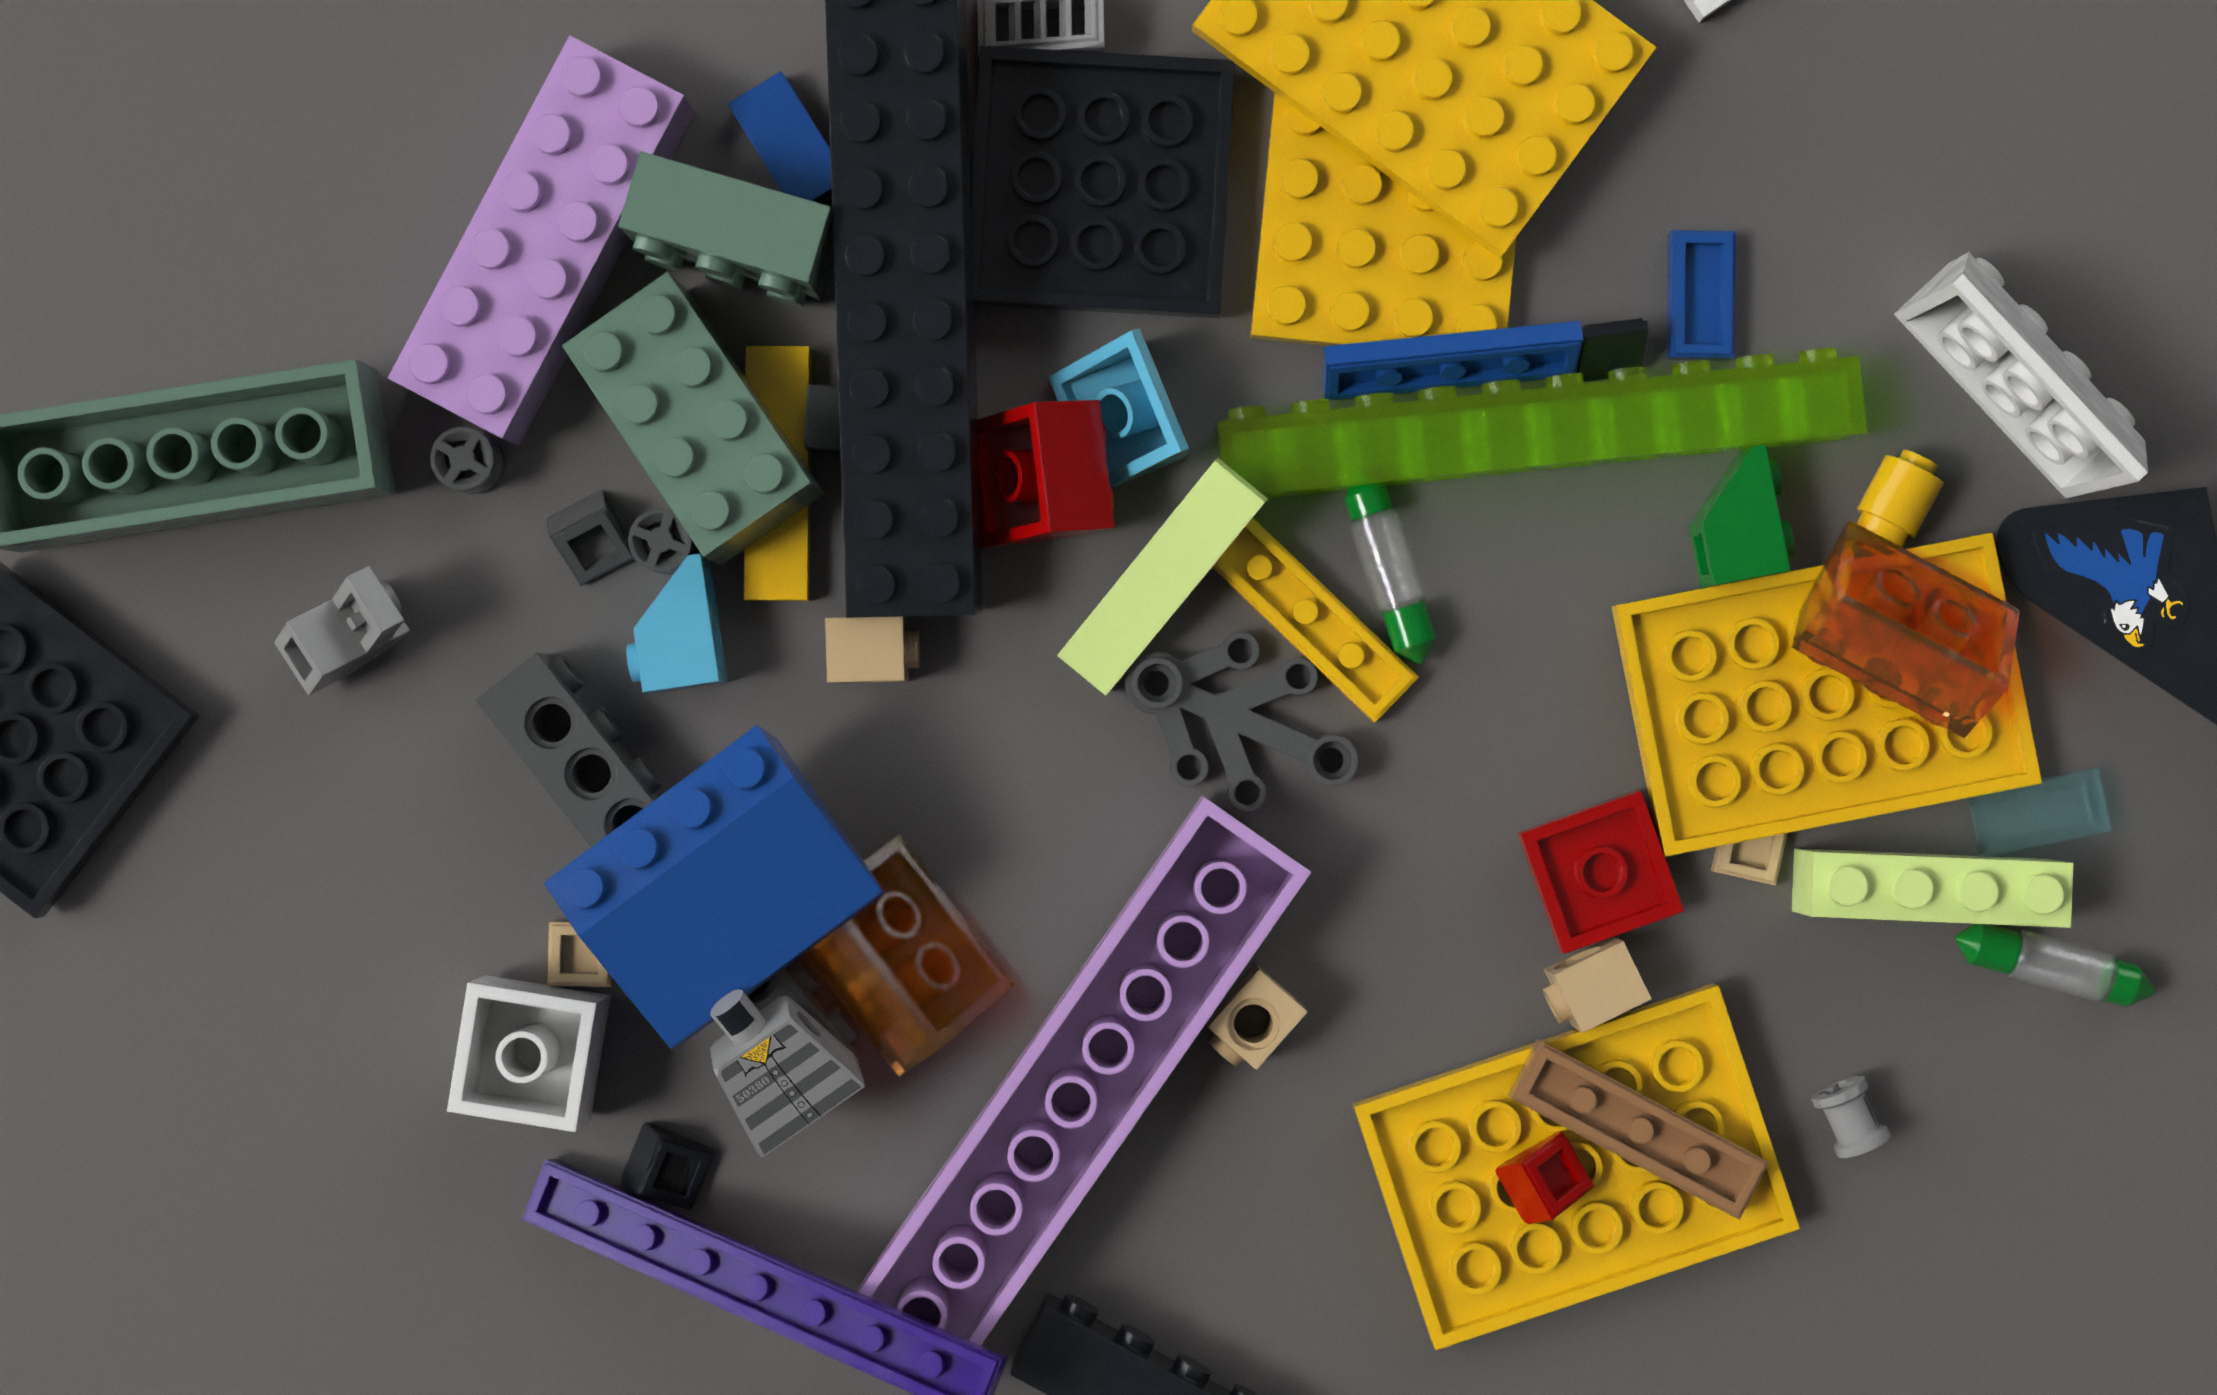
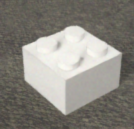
[447,975,611,1132]

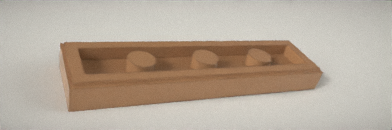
[1508,1039,1769,1220]

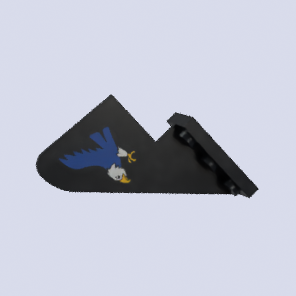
[1996,487,2217,726]

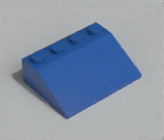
[543,725,886,1050]

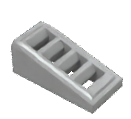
[977,0,1105,59]

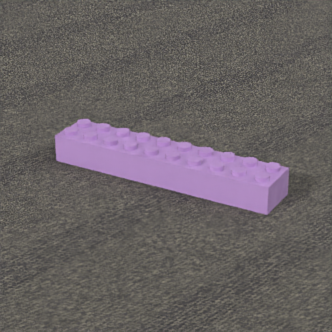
[856,796,1311,1345]

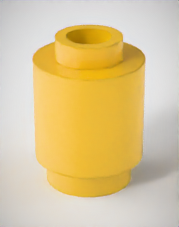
[1854,449,1944,549]

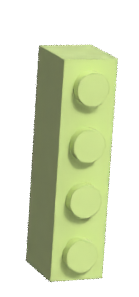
[1792,848,2074,928]

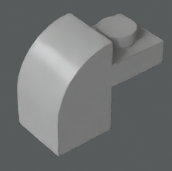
[274,566,410,696]

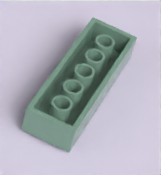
[0,359,396,553]

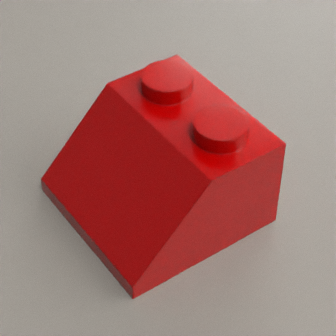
[978,400,1115,548]

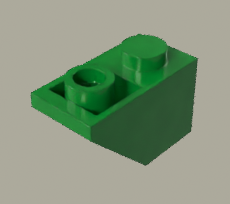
[1688,444,1795,589]

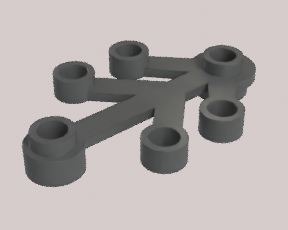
[1125,632,1358,812]

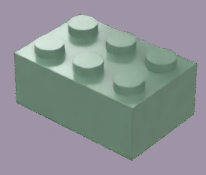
[618,151,834,307]

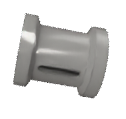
[1810,1075,1891,1158]

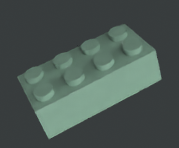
[562,271,825,566]

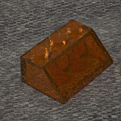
[1791,520,2020,738]
[805,834,1015,1077]

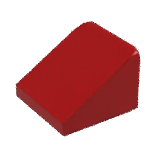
[1495,1131,1595,1224]

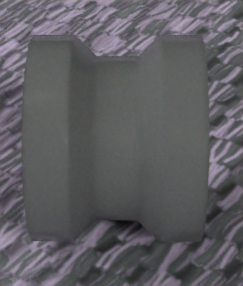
[430,427,505,494]
[628,508,699,575]

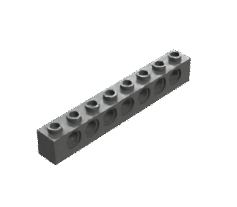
[475,653,861,1057]

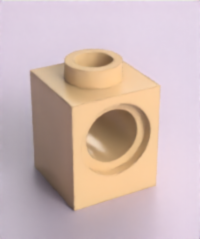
[825,616,920,683]
[1542,937,1652,1033]
[1206,964,1307,1070]

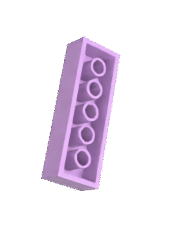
[388,35,696,446]

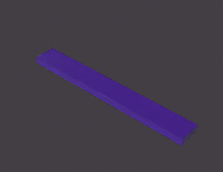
[522,1159,1008,1395]

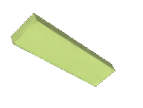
[1057,458,1268,696]

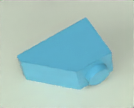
[626,554,728,693]

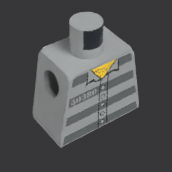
[710,989,865,1158]

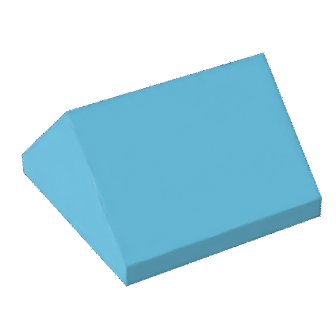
[1048,328,1189,488]

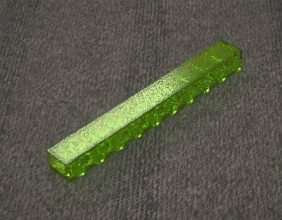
[1215,347,1867,498]

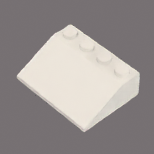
[1894,252,2148,498]

